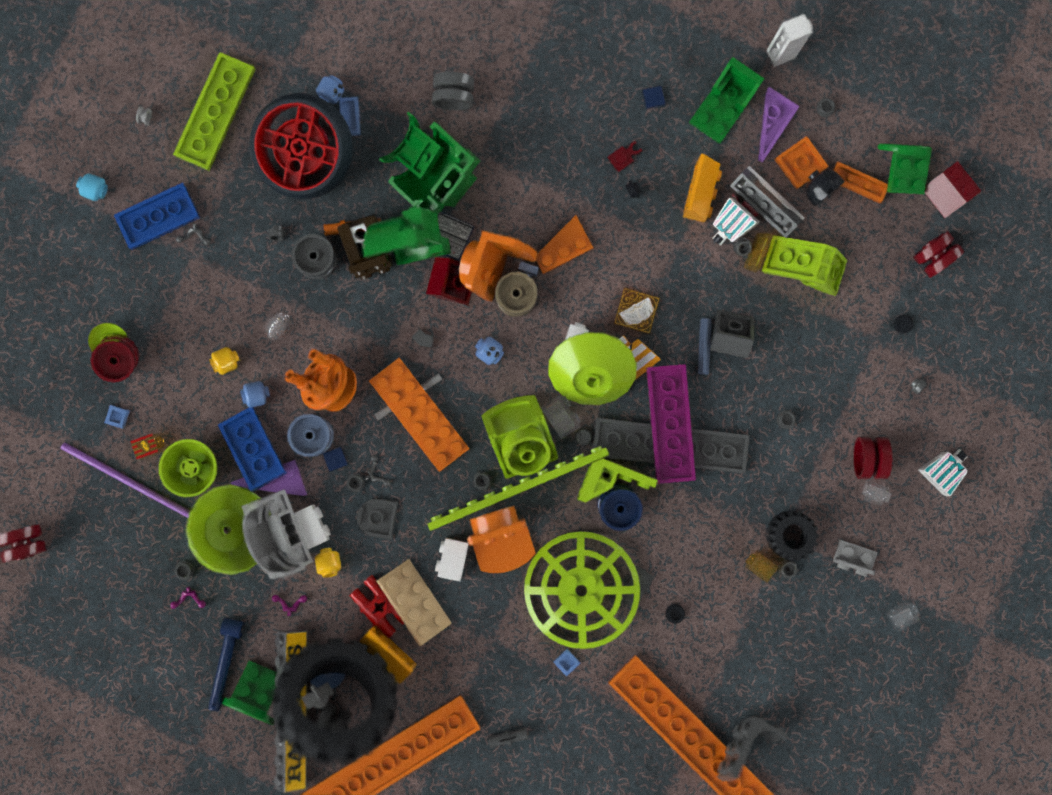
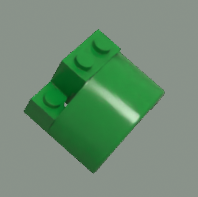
[388,122,481,216]
[364,205,451,265]

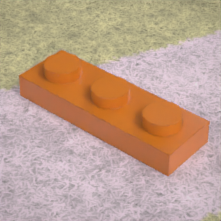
[833,162,888,203]

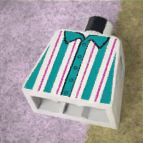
[713,198,760,245]
[918,449,968,496]

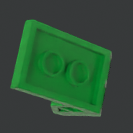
[689,57,764,144]

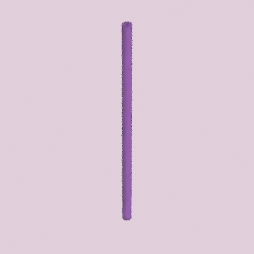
[61,442,228,534]

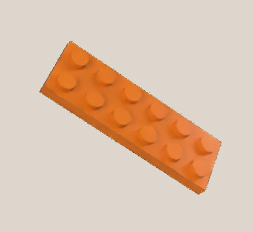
[369,357,470,472]

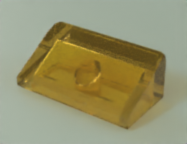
[743,233,772,273]

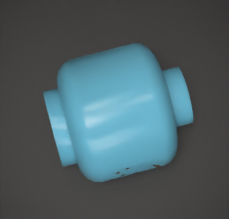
[76,173,108,201]

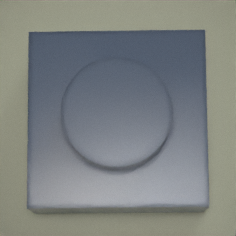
[518,262,539,278]

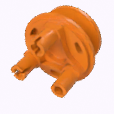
[285,349,357,412]

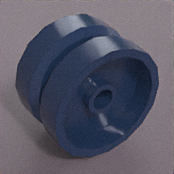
[596,482,643,531]

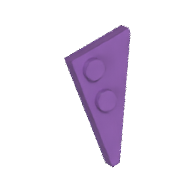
[758,87,799,163]
[231,460,307,496]

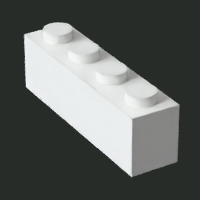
[767,14,812,67]

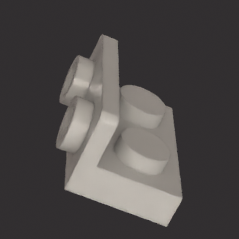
[833,540,878,577]

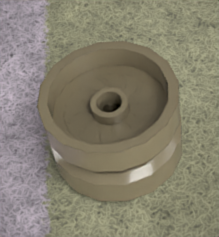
[495,272,537,317]

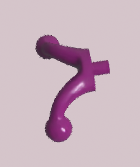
[170,586,206,609]
[272,595,307,616]

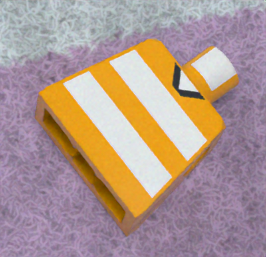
[620,335,661,380]

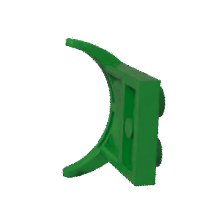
[379,112,445,181]
[878,143,932,194]
[222,661,277,725]

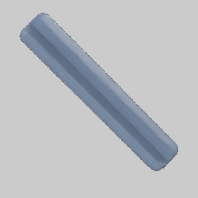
[698,318,711,375]

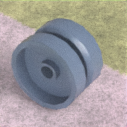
[287,414,334,457]

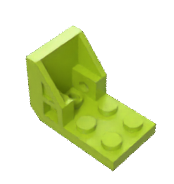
[762,235,847,296]
[576,459,658,503]

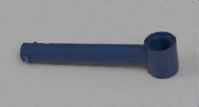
[208,618,245,711]

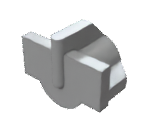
[302,682,334,709]

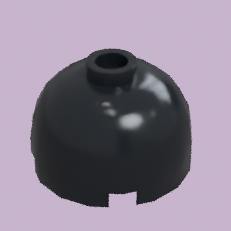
[805,169,845,206]

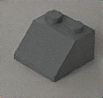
[710,310,754,358]

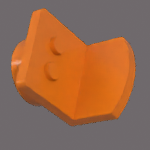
[459,231,538,302]
[467,506,536,573]

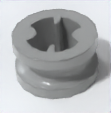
[136,106,152,125]

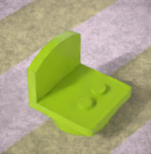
[481,395,558,479]

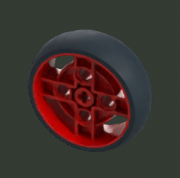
[250,93,353,199]

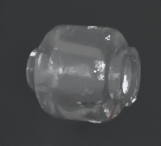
[263,311,292,341]
[861,478,892,507]

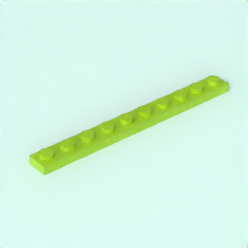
[427,446,609,531]

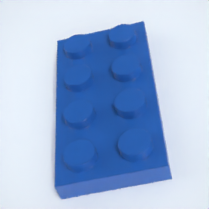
[114,182,200,250]
[218,407,287,492]

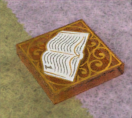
[613,287,660,335]

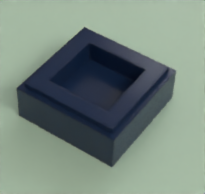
[642,86,665,110]
[323,447,348,472]

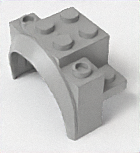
[241,489,313,579]

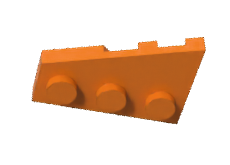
[536,215,593,274]

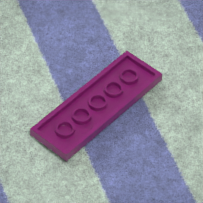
[646,364,696,484]

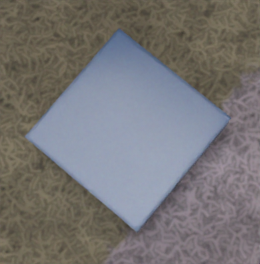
[104,405,130,429]
[553,648,580,676]

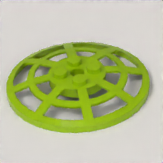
[524,531,640,649]

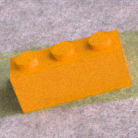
[682,154,722,222]
[359,626,417,684]

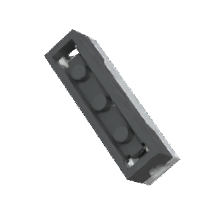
[730,166,805,238]

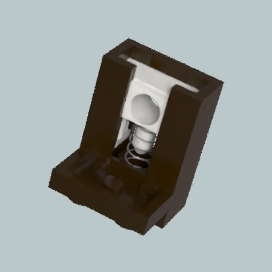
[337,213,393,280]

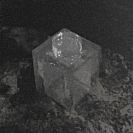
[885,601,920,631]

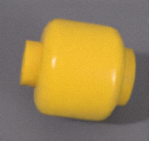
[209,347,240,375]
[315,548,341,578]

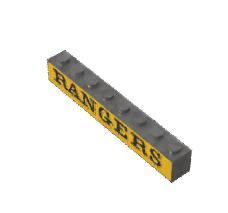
[274,629,307,793]

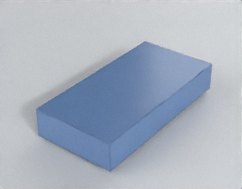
[339,97,361,136]

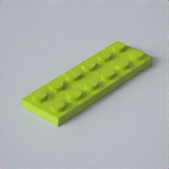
[173,52,256,171]

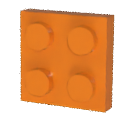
[774,136,829,190]

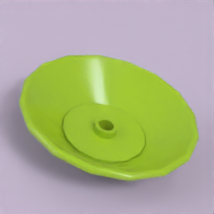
[548,332,637,405]
[186,485,271,575]

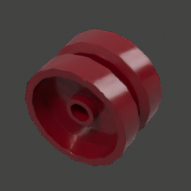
[913,230,965,278]
[90,335,140,383]
[853,437,892,480]
[0,524,47,563]

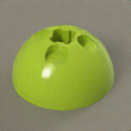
[159,439,218,497]

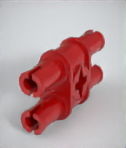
[349,575,404,638]

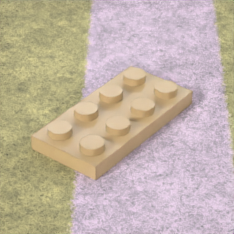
[377,559,452,646]

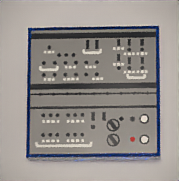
[438,212,475,261]

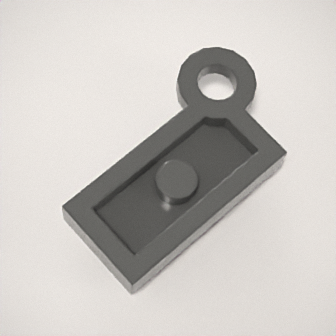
[610,566,655,608]

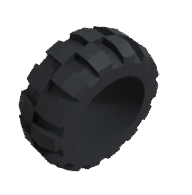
[273,638,399,766]

